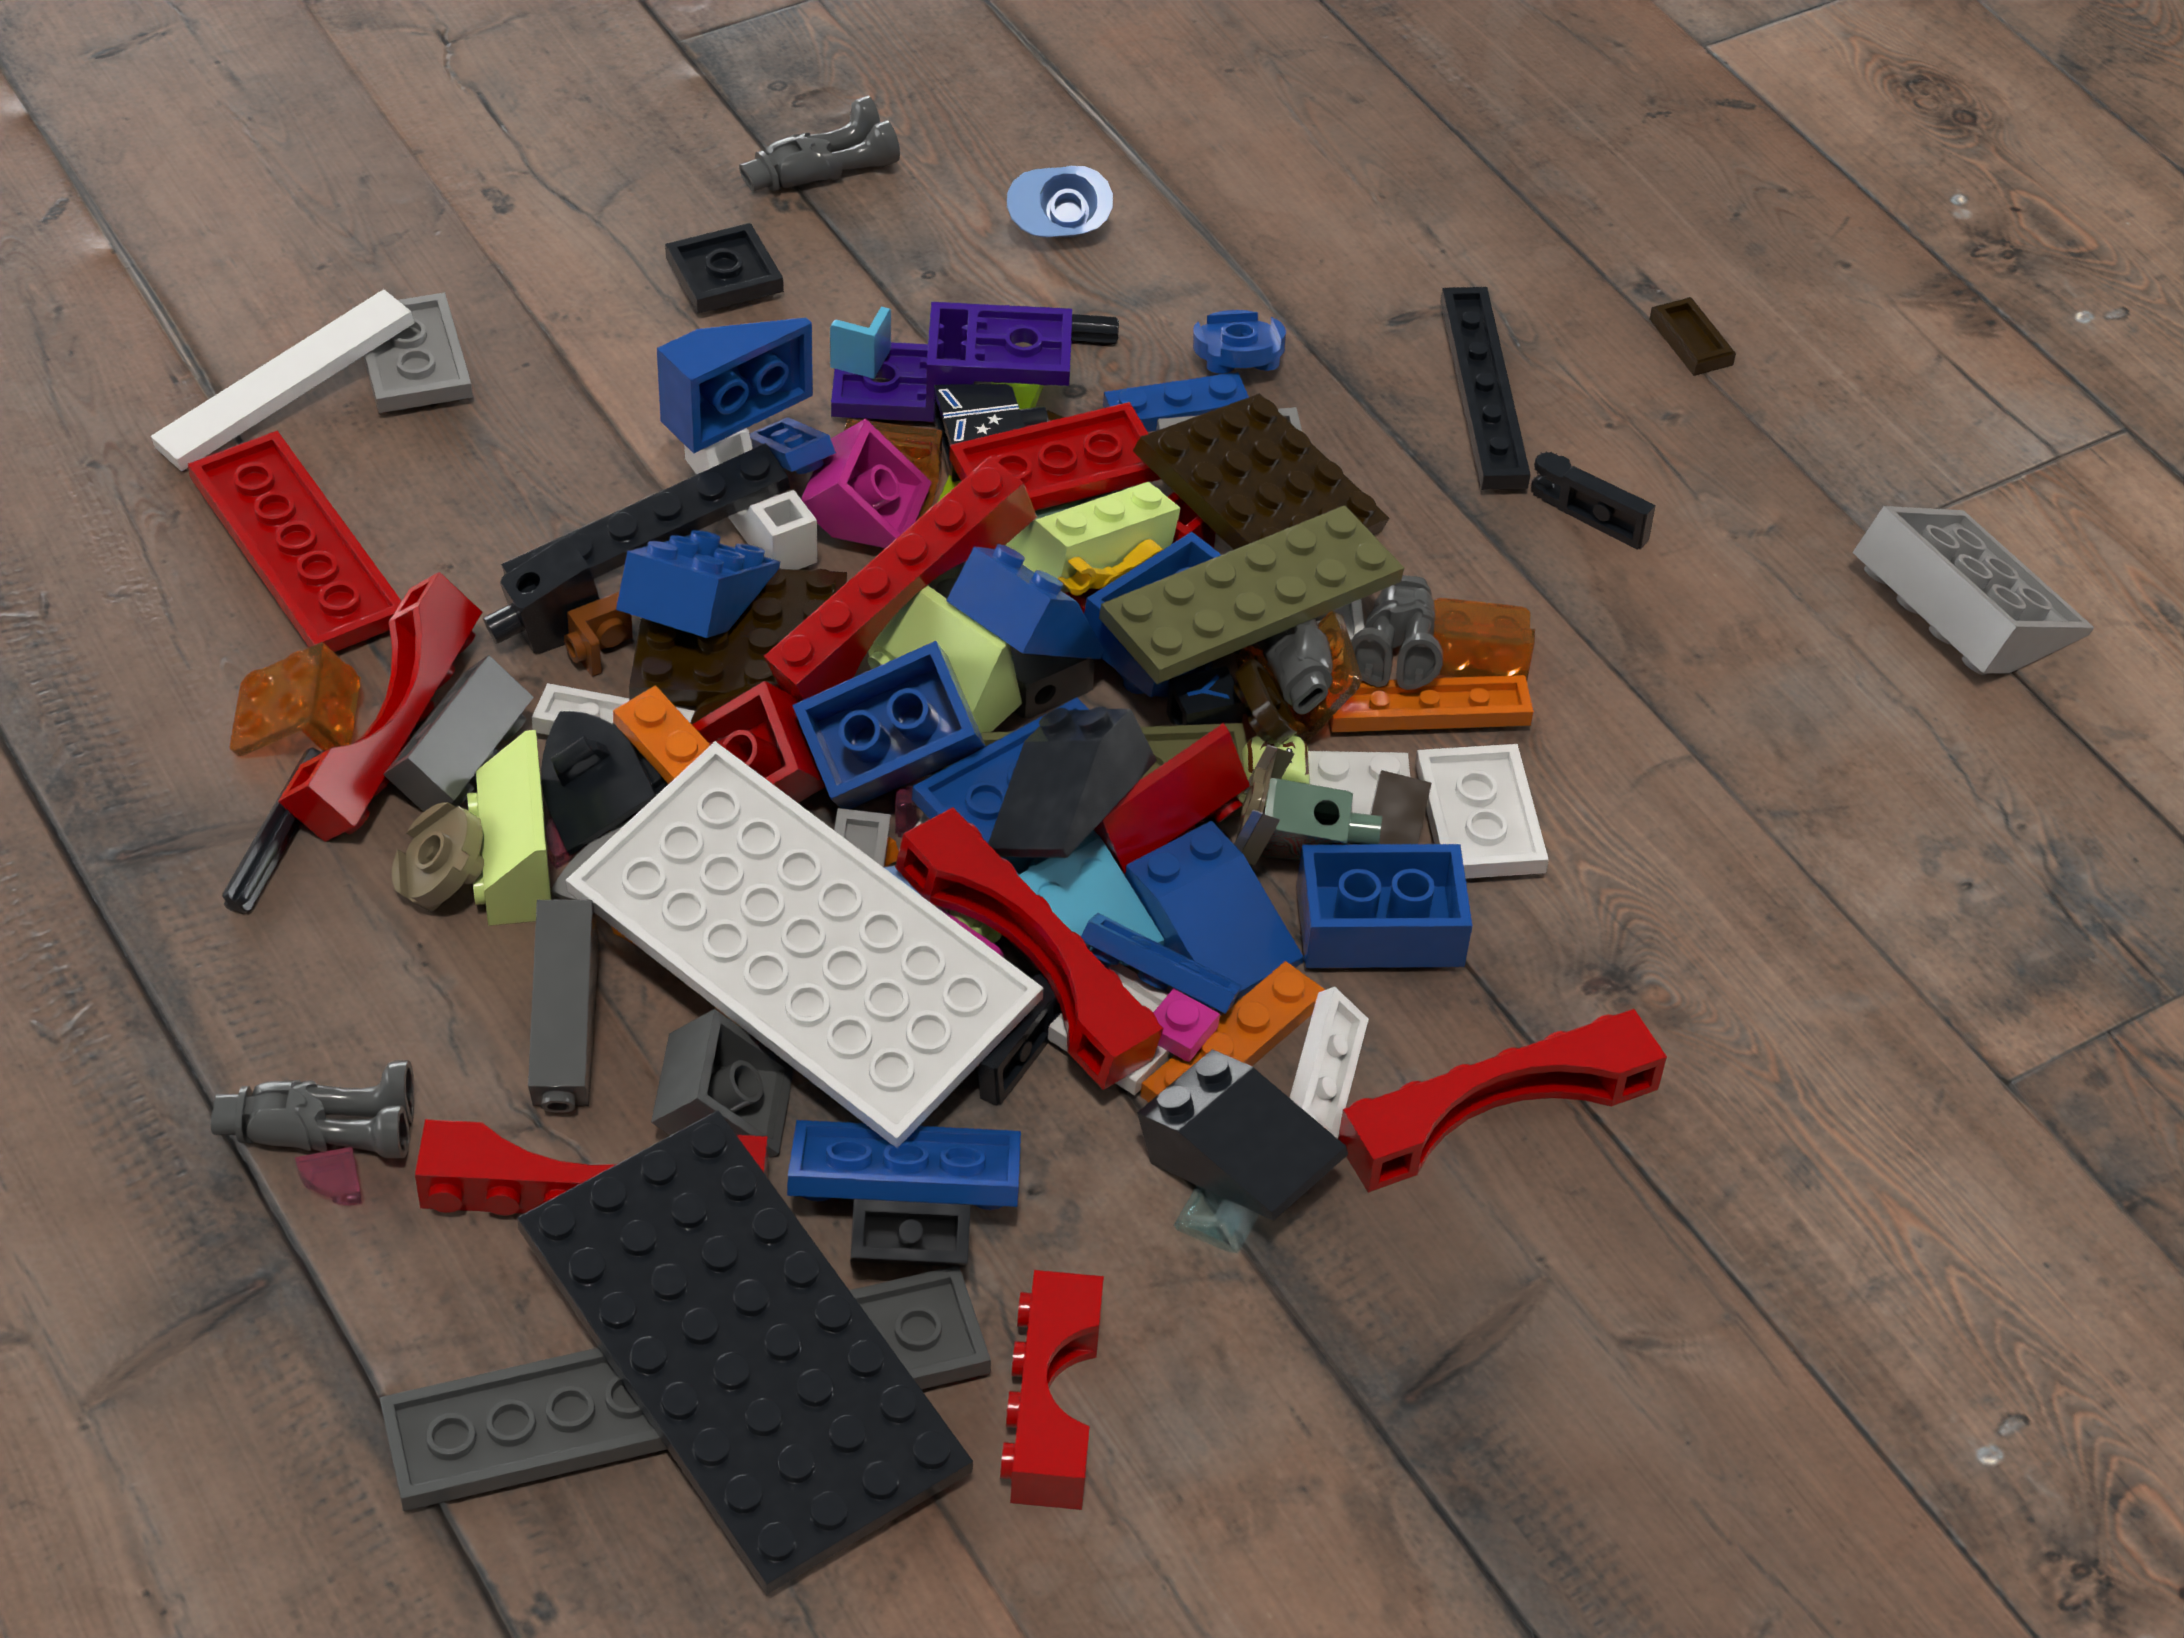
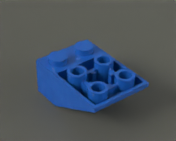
[616,530,781,638]

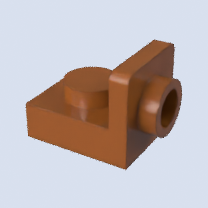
[564,592,633,677]

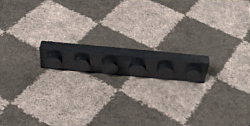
[1440,287,1531,490]
[501,443,790,579]

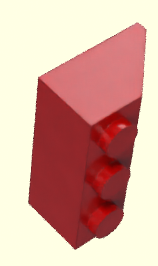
[1094,723,1250,875]

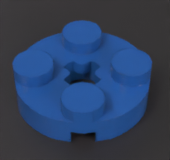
[1193,310,1286,373]

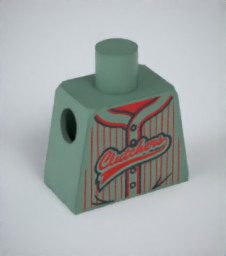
[1261,778,1382,860]

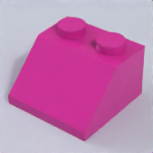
[801,419,932,548]

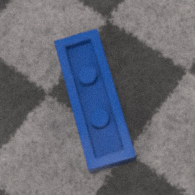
[1103,372,1249,432]
[749,417,836,474]
[1081,913,1242,1014]

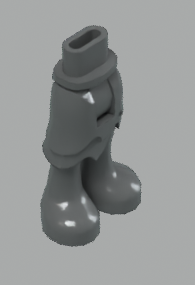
[739,96,900,191]
[1347,575,1443,690]
[1256,611,1333,714]
[211,1060,414,1158]

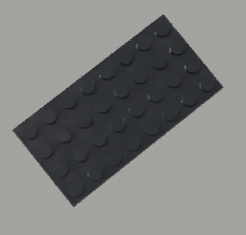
[517,1110,973,1595]

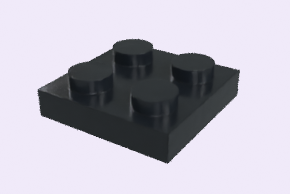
[665,223,784,314]

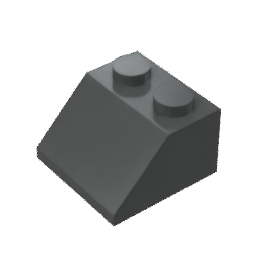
[651,1009,794,1158]

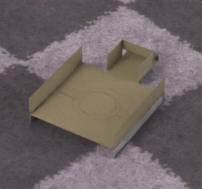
[1234,744,1294,865]

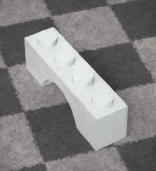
[684,428,817,570]

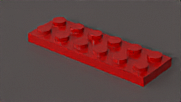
[188,430,402,659]

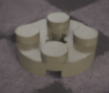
[392,802,484,911]

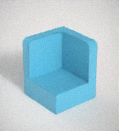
[830,306,891,379]

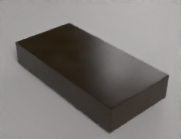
[1649,297,1736,376]
[1370,770,1432,844]

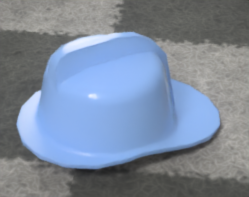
[1007,166,1113,237]

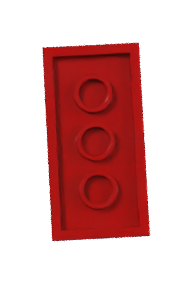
[949,402,1161,511]

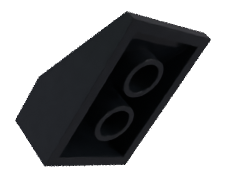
[988,707,1157,858]
[1137,1049,1348,1221]

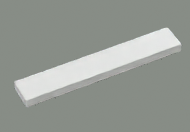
[151,289,415,472]

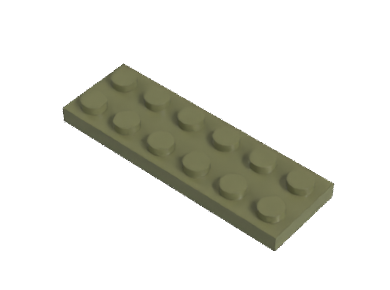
[1099,505,1404,684]

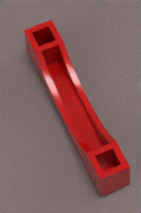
[763,456,1037,703]
[278,572,483,842]
[895,807,1164,1090]
[1338,1009,1667,1193]
[415,1119,769,1216]

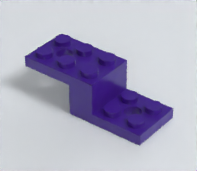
[831,302,1072,422]

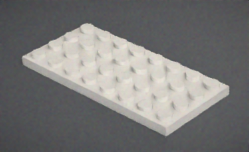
[566,741,1044,1148]

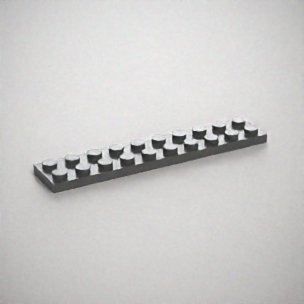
[380,1265,991,1511]

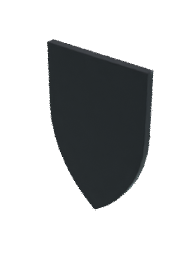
[541,711,657,855]

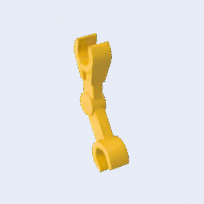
[1058,539,1164,596]

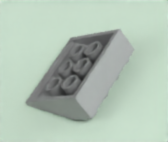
[1852,506,2094,675]

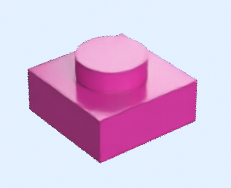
[1153,988,1220,1062]

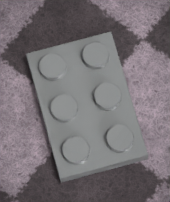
[352,292,473,413]

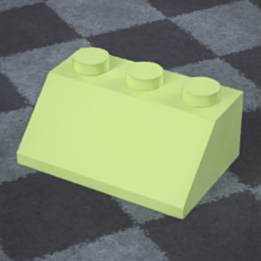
[1005,482,1180,593]
[867,585,1022,733]
[467,730,551,926]

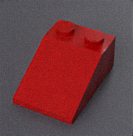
[692,681,826,803]

